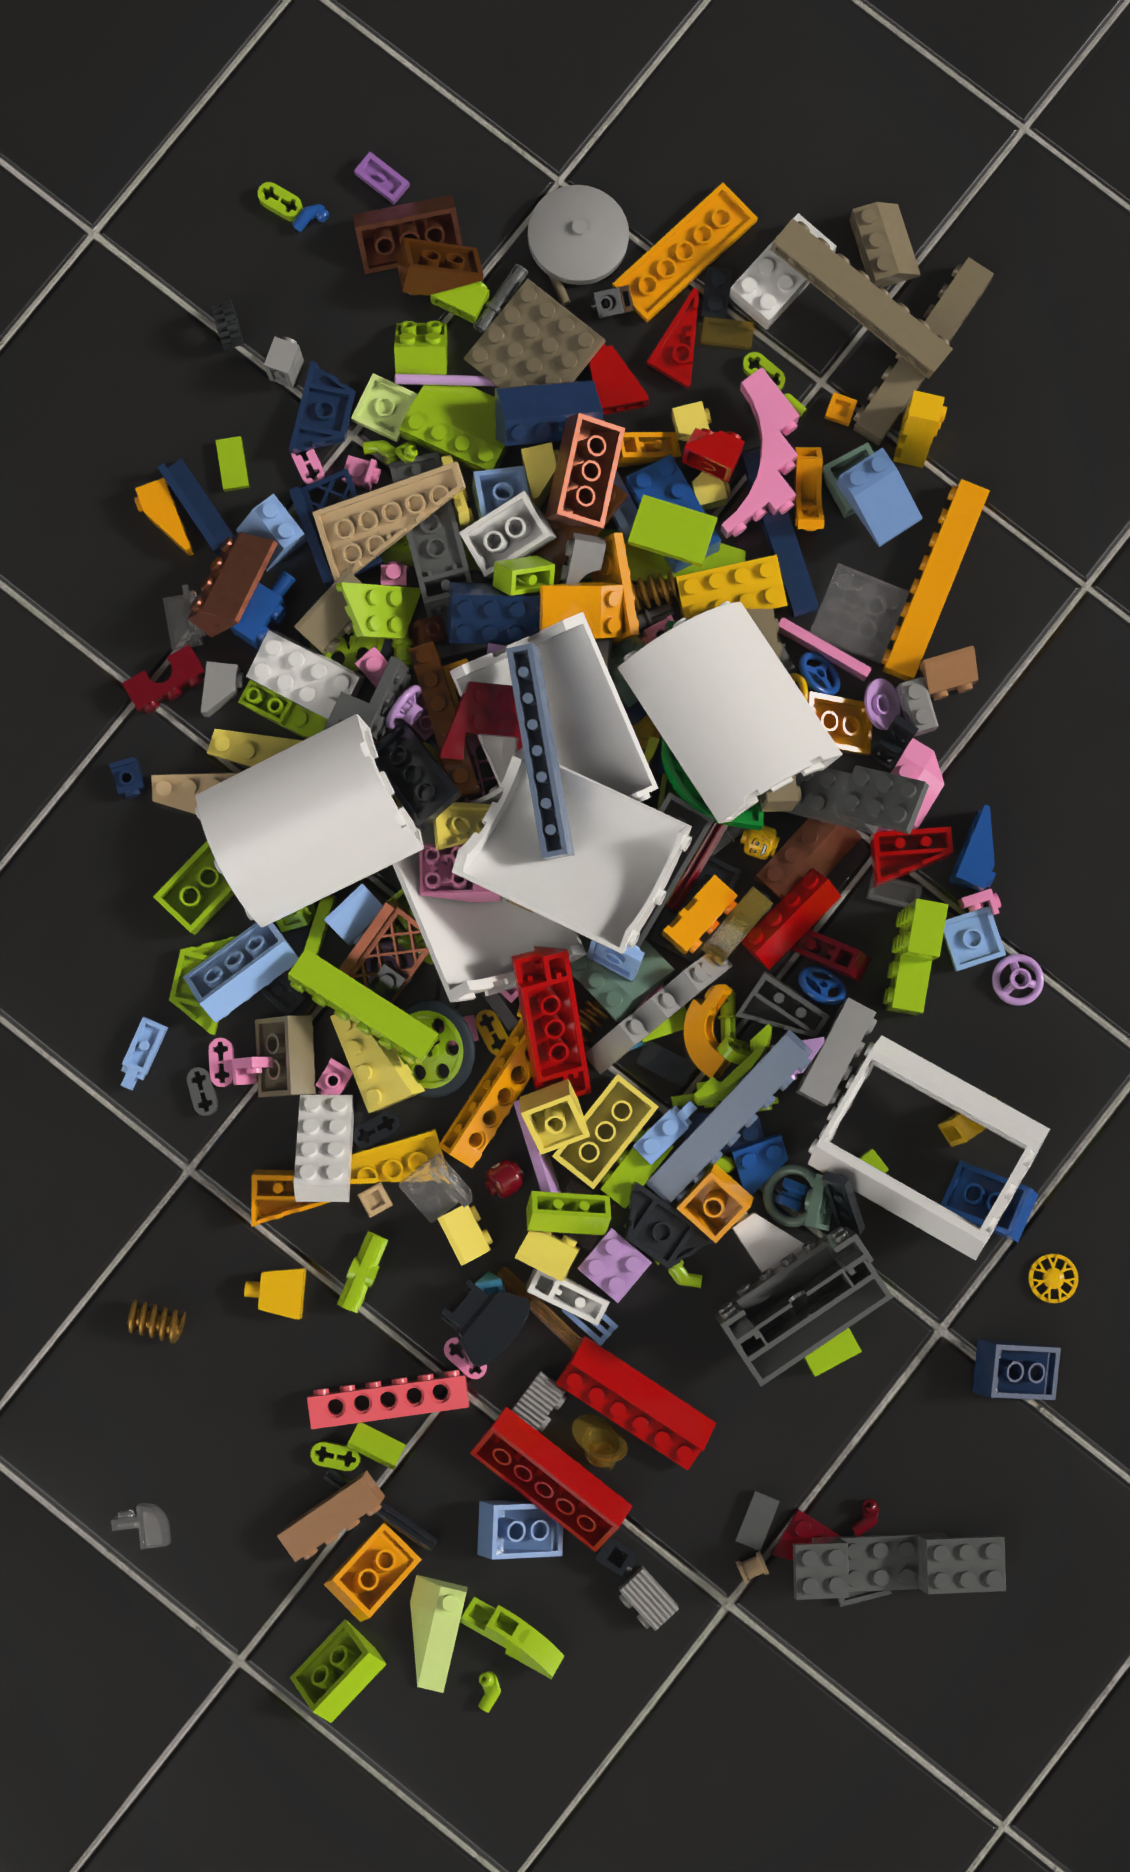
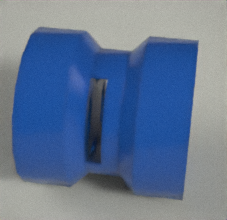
[775,1177,809,1211]

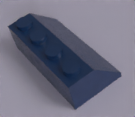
[495,380,603,446]

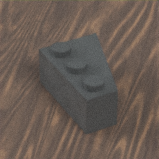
[735,971,830,1038]

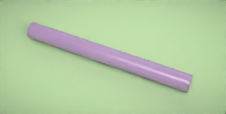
[394,374,496,387]

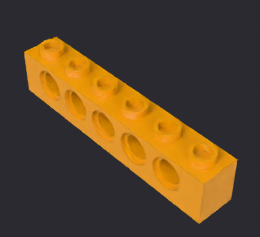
[438,1017,532,1168]

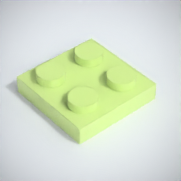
[351,373,418,442]

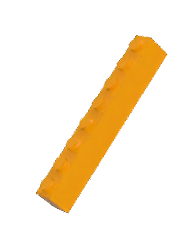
[881,479,990,681]

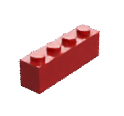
[740,868,842,970]

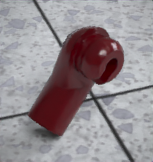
[850,1499,879,1536]

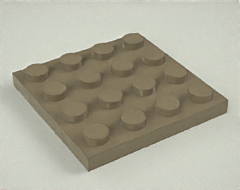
[463,279,606,388]

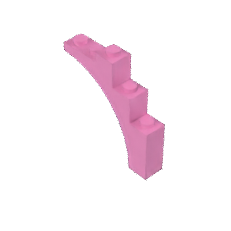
[720,367,800,539]

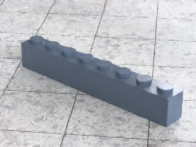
[506,643,575,860]
[646,1029,813,1204]

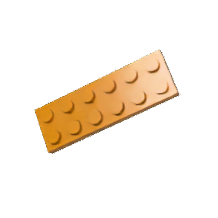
[612,183,758,323]

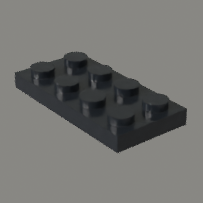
[374,720,462,829]
[649,856,742,963]

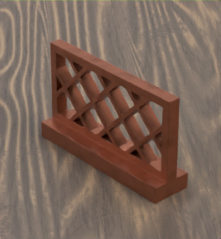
[339,897,429,1004]

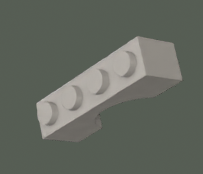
[560,532,606,584]

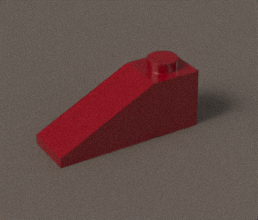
[789,930,871,982]

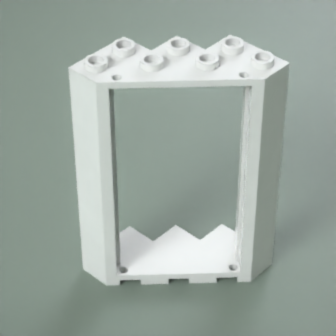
[808,1035,1050,1260]

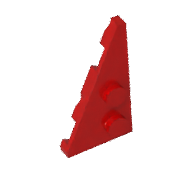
[647,288,699,389]

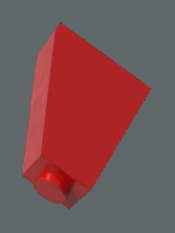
[588,344,649,415]

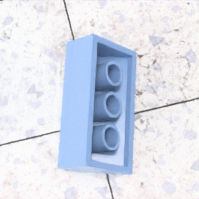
[183,922,299,1023]

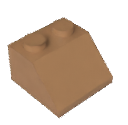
[917,645,978,701]

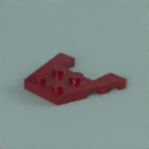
[438,681,523,761]

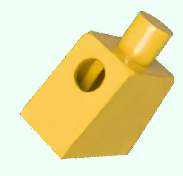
[938,1097,998,1147]
[244,1268,307,1320]

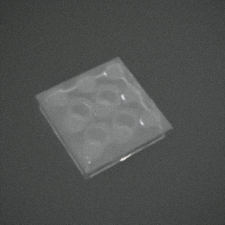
[810,563,909,664]

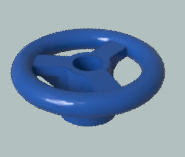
[799,652,840,696]
[798,966,846,1005]

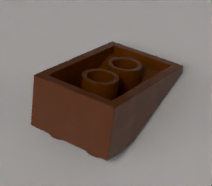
[397,237,484,296]

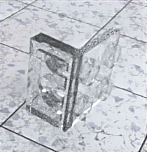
[163,584,206,650]
[399,1153,472,1223]

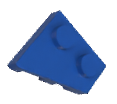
[730,1133,788,1195]

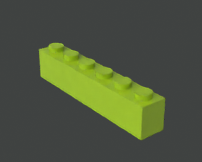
[288,949,439,1065]

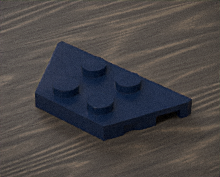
[289,361,356,454]

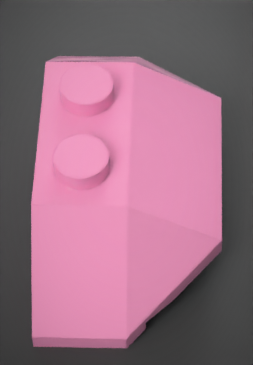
[876,738,944,832]

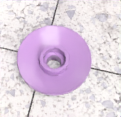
[864,679,900,730]

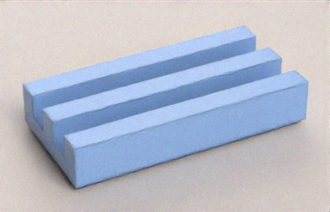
[562,1309,618,1346]

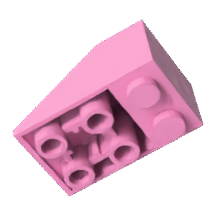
[419,844,501,903]

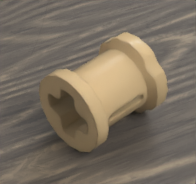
[736,1551,769,1584]

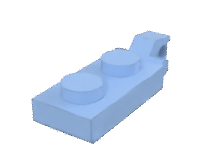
[121,1017,168,1090]
[633,1101,697,1165]

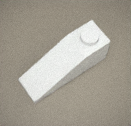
[526,1268,610,1326]

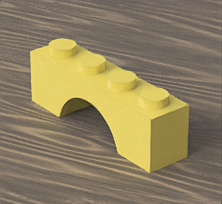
[671,401,731,510]

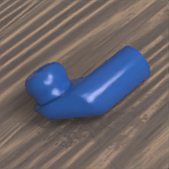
[291,204,329,232]

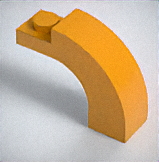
[794,447,824,531]
[684,984,733,1078]

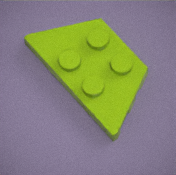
[336,582,421,639]
[169,937,236,1035]

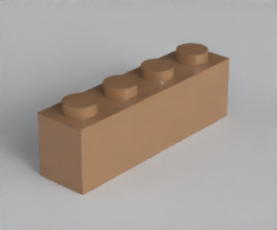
[277,1470,385,1562]

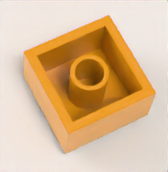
[677,1163,754,1243]

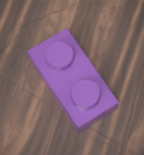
[354,152,410,205]

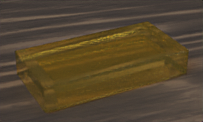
[701,317,754,350]

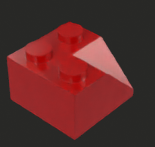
[681,428,745,483]

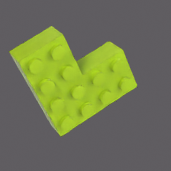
[883,899,948,1016]

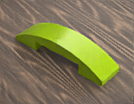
[694,1024,772,1106]

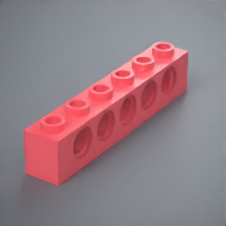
[307,1370,470,1429]

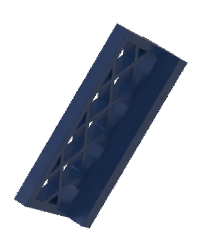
[289,469,384,588]

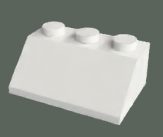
[459,491,557,579]

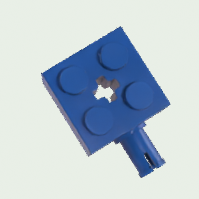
[230,570,296,650]

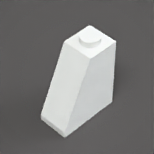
[731,1212,804,1272]

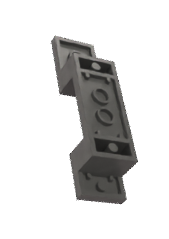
[389,451,488,660]
[323,656,411,741]
[783,765,929,835]
[793,1533,1006,1600]

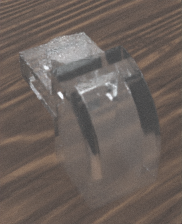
[111,1503,171,1549]

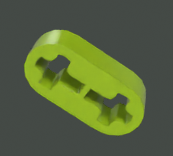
[258,182,303,221]
[742,352,785,391]
[717,1037,752,1065]
[311,1441,361,1471]

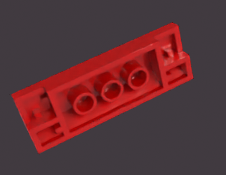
[511,946,592,1097]
[556,1336,716,1470]

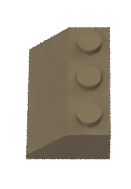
[849,202,921,287]
[294,569,362,655]
[255,1016,316,1097]

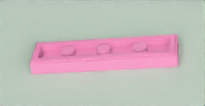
[778,618,871,681]

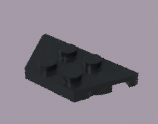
[624,1181,714,1269]

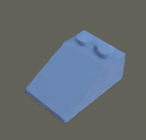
[836,447,923,547]
[477,1500,563,1560]

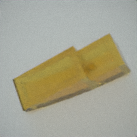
[701,887,773,966]

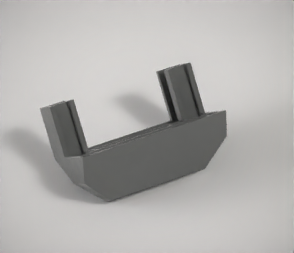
[714,1227,893,1387]

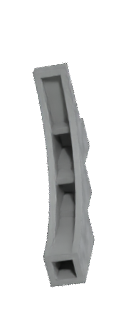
[585,946,733,1075]

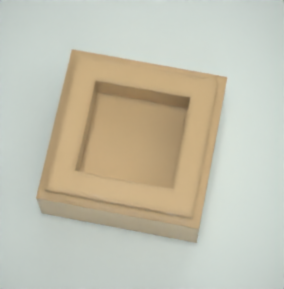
[358,1182,393,1218]

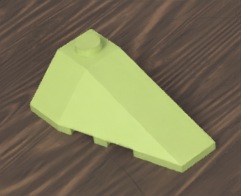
[410,1575,468,1693]

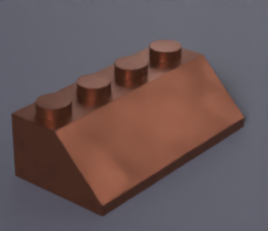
[353,195,462,274]
[545,413,625,529]
[187,532,278,637]
[754,818,862,902]

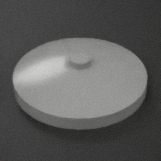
[527,185,629,285]

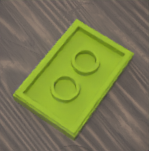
[627,494,718,567]

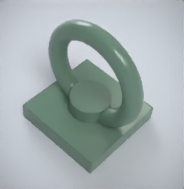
[762,1164,833,1231]

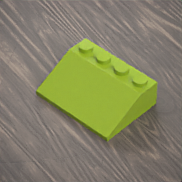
[399,374,509,472]

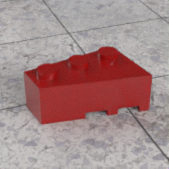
[870,827,953,888]

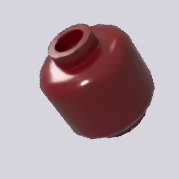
[484,1160,525,1198]

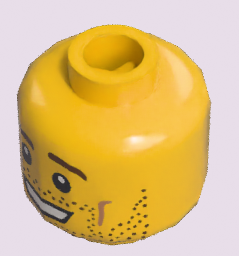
[740,825,780,860]

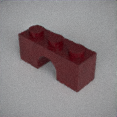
[122,644,206,714]

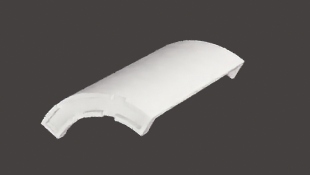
[617,601,843,823]
[450,612,658,802]
[195,714,424,928]
[452,747,692,954]
[392,786,587,1002]

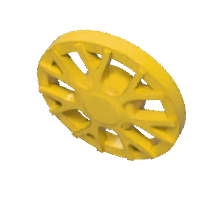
[1028,1254,1078,1303]

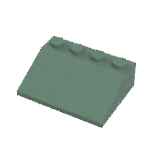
[570,933,675,1024]

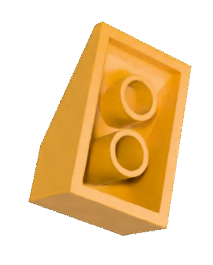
[540,581,623,638]
[807,692,873,755]
[323,1522,421,1622]

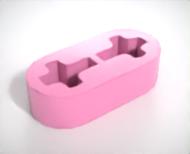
[291,449,325,485]
[209,1038,234,1087]
[444,1337,487,1379]

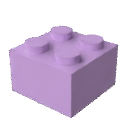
[578,1228,652,1303]

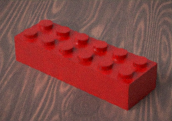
[470,1407,632,1552]

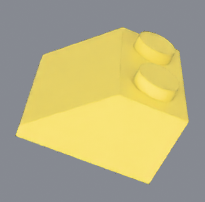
[521,442,559,509]
[520,1079,590,1155]
[437,1203,493,1266]
[515,1231,581,1282]

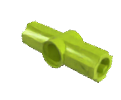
[337,1231,389,1313]

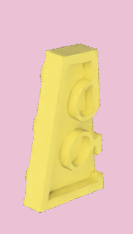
[441,455,474,532]
[433,802,491,851]

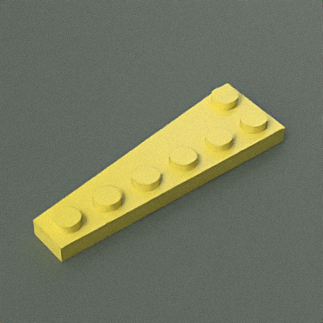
[207,729,303,767]

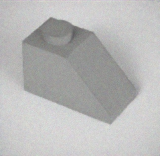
[201,661,244,717]

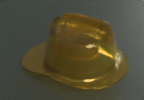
[572,1415,628,1471]

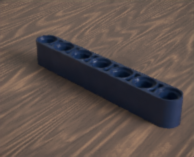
[740,446,819,618]

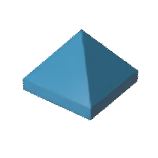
[475,1271,506,1295]

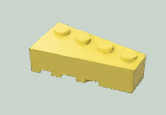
[330,1014,425,1113]

